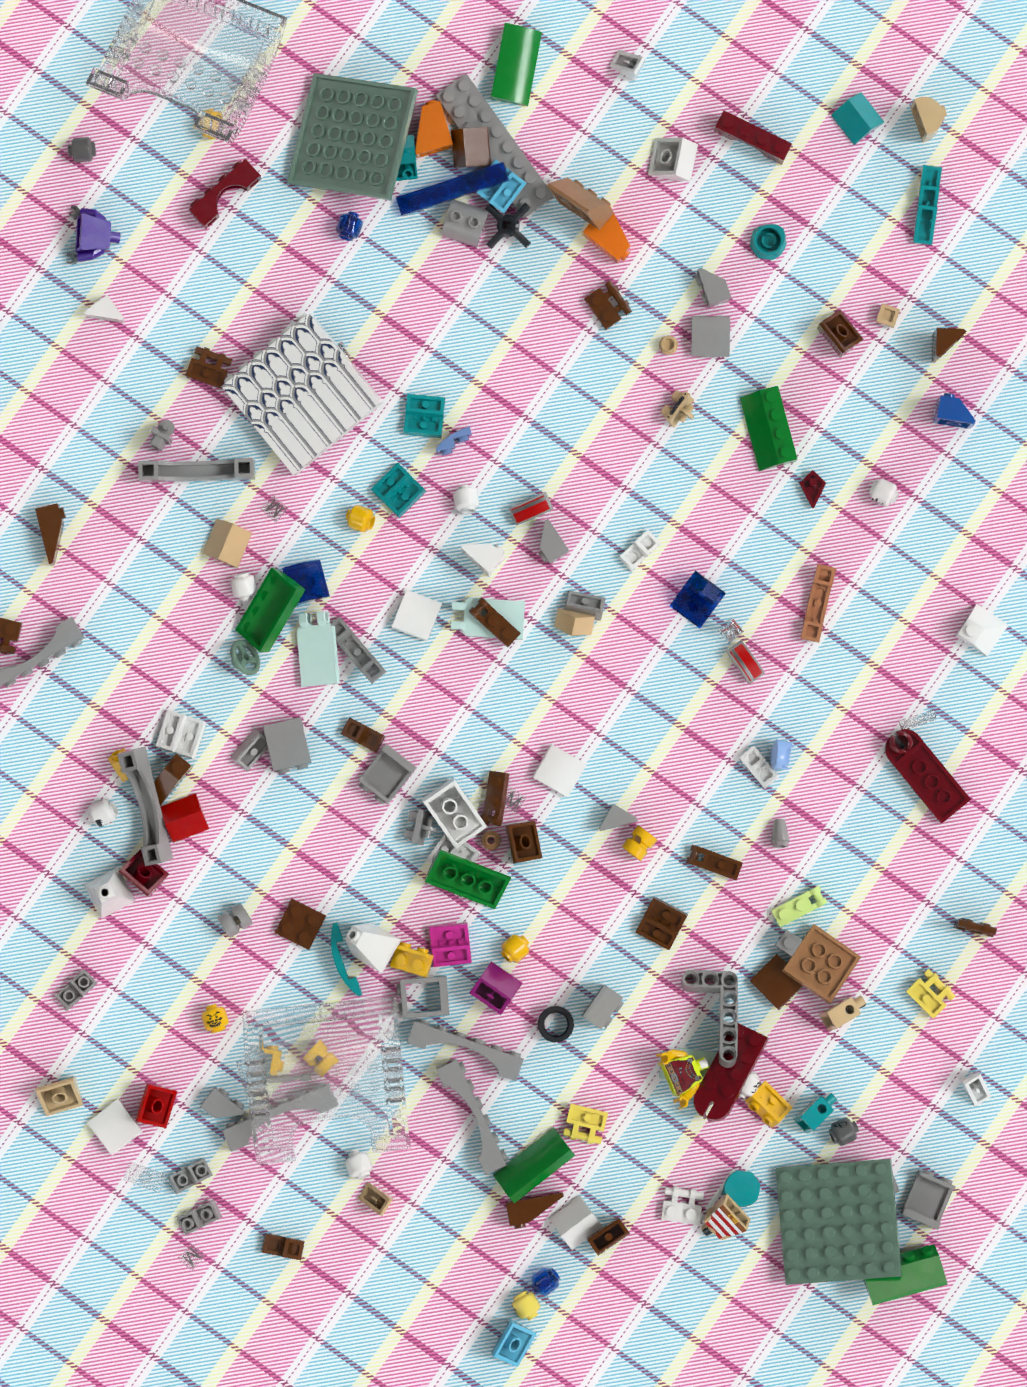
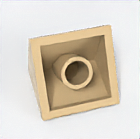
[202,519,252,568]
[35,1076,83,1116]

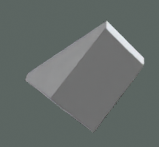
[599,804,638,831]

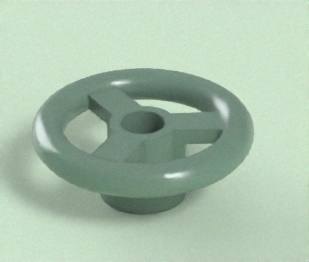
[230,640,260,675]

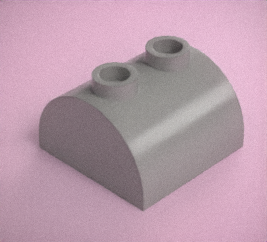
[441,199,489,248]

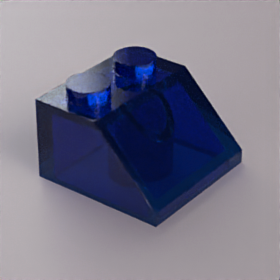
[282,560,330,606]
[670,570,726,628]

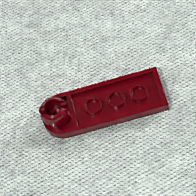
[885,729,971,824]
[694,1023,769,1122]

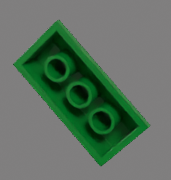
[740,386,797,471]
[863,1244,948,1305]

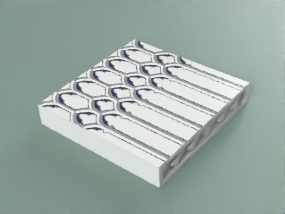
[221,313,384,475]

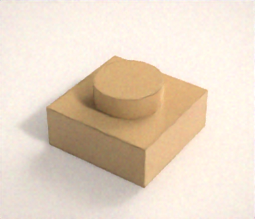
[876,303,900,328]

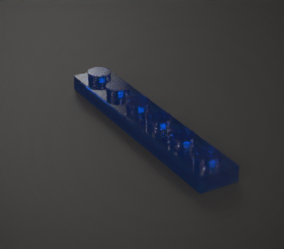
[396,162,510,216]

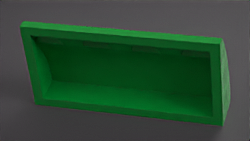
[491,23,542,106]
[235,567,305,652]
[493,1127,575,1203]

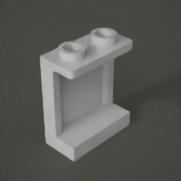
[263,717,312,774]
[358,744,417,804]
[901,1169,956,1230]

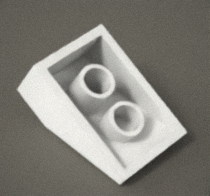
[422,777,487,848]

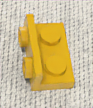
[390,942,434,978]
[745,1080,793,1128]

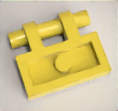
[905,968,956,1019]
[563,1103,608,1145]

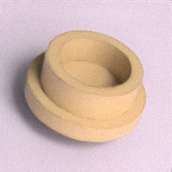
[659,335,678,355]

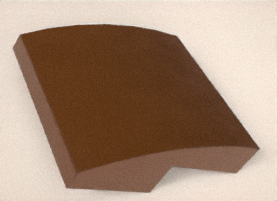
[635,896,688,950]
[750,954,803,1010]

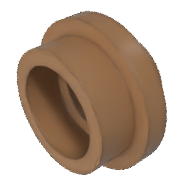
[481,831,501,850]

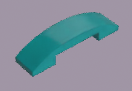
[331,922,363,997]

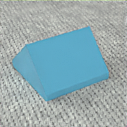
[491,1318,537,1367]

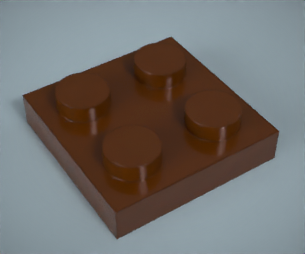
[275,898,326,950]

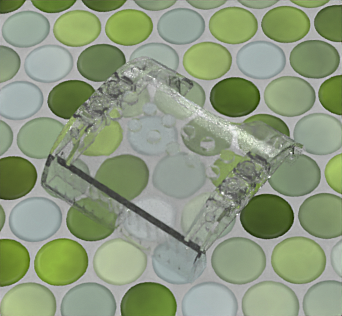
[86,0,287,144]
[243,995,411,1165]

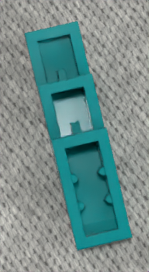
[913,165,942,245]

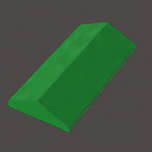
[425,849,511,909]

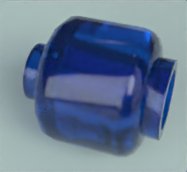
[336,211,363,241]
[531,1267,560,1296]

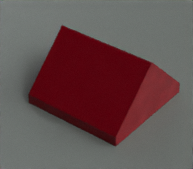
[118,849,169,897]

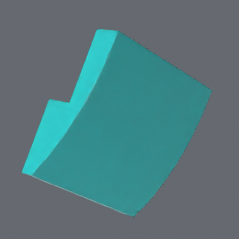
[403,394,445,438]
[371,462,427,518]

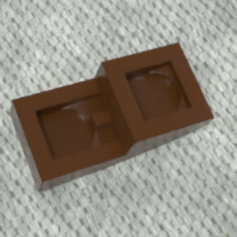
[341,717,386,753]
[261,1233,305,1260]

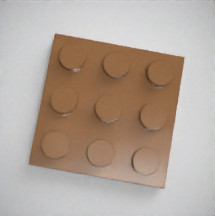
[782,924,861,1004]

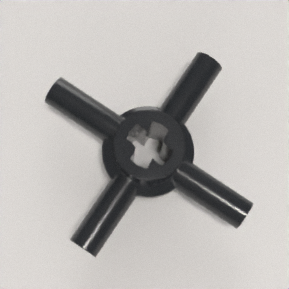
[486,202,531,249]

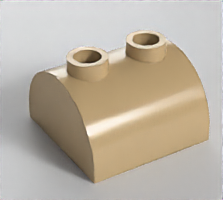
[910,97,947,143]

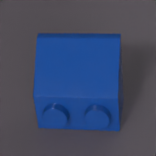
[933,393,976,429]

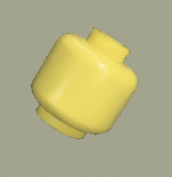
[512,1290,540,1321]

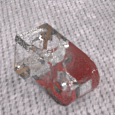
[719,619,744,644]

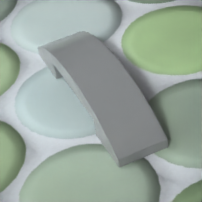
[331,616,386,684]

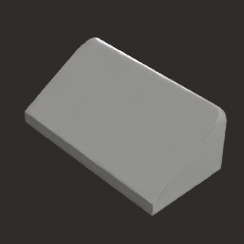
[565,590,605,621]
[231,728,268,772]

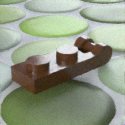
[468,597,521,648]
[481,771,509,826]
[686,844,743,881]

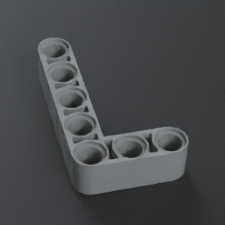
[681,970,738,1068]

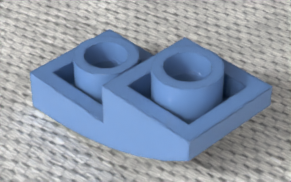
[436,426,472,456]

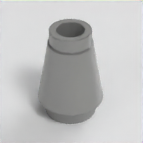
[771,819,790,848]

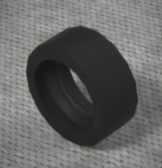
[538,1006,574,1043]

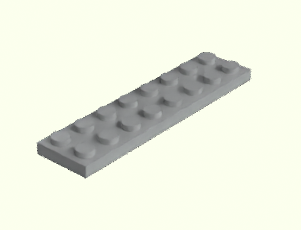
[436,73,554,219]

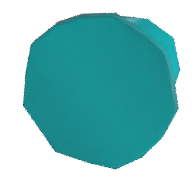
[750,224,787,260]
[722,1170,761,1207]

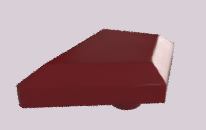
[799,470,826,509]

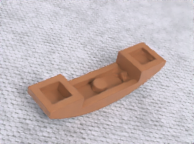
[800,564,836,643]

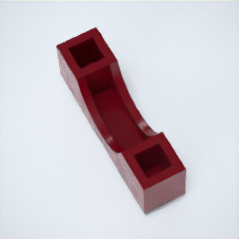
[714,110,792,165]
[189,159,262,230]

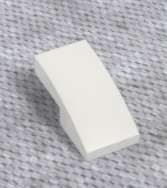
[618,530,661,571]
[739,745,779,789]

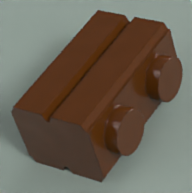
[587,1216,630,1256]

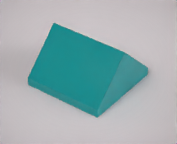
[831,92,884,145]

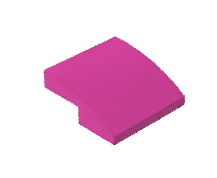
[429,922,472,967]

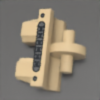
[661,390,694,427]

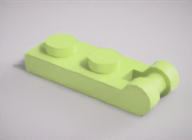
[771,886,828,927]

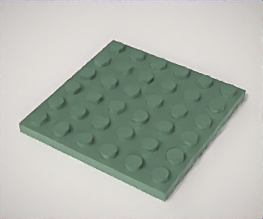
[287,73,418,201]
[776,1159,902,1285]

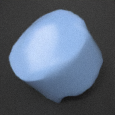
[770,739,794,770]

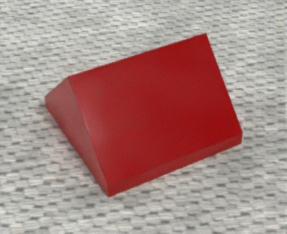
[160,793,209,843]
[135,1083,177,1128]

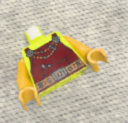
[656,1049,709,1110]

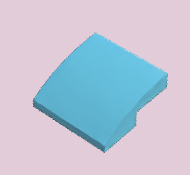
[472,159,526,214]

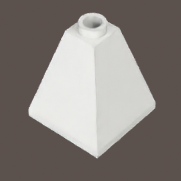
[84,867,136,919]
[345,923,401,973]

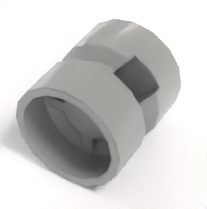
[217,903,253,938]

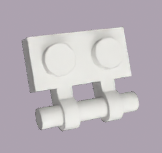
[661,1186,704,1225]

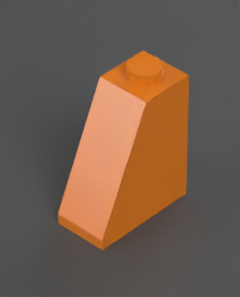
[415,100,453,158]
[582,206,631,263]

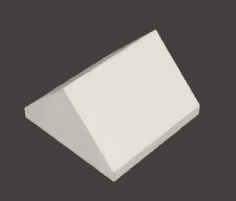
[549,1196,603,1250]

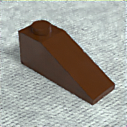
[35,503,66,566]
[154,754,193,806]
[506,1191,564,1229]

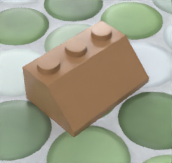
[547,177,614,230]

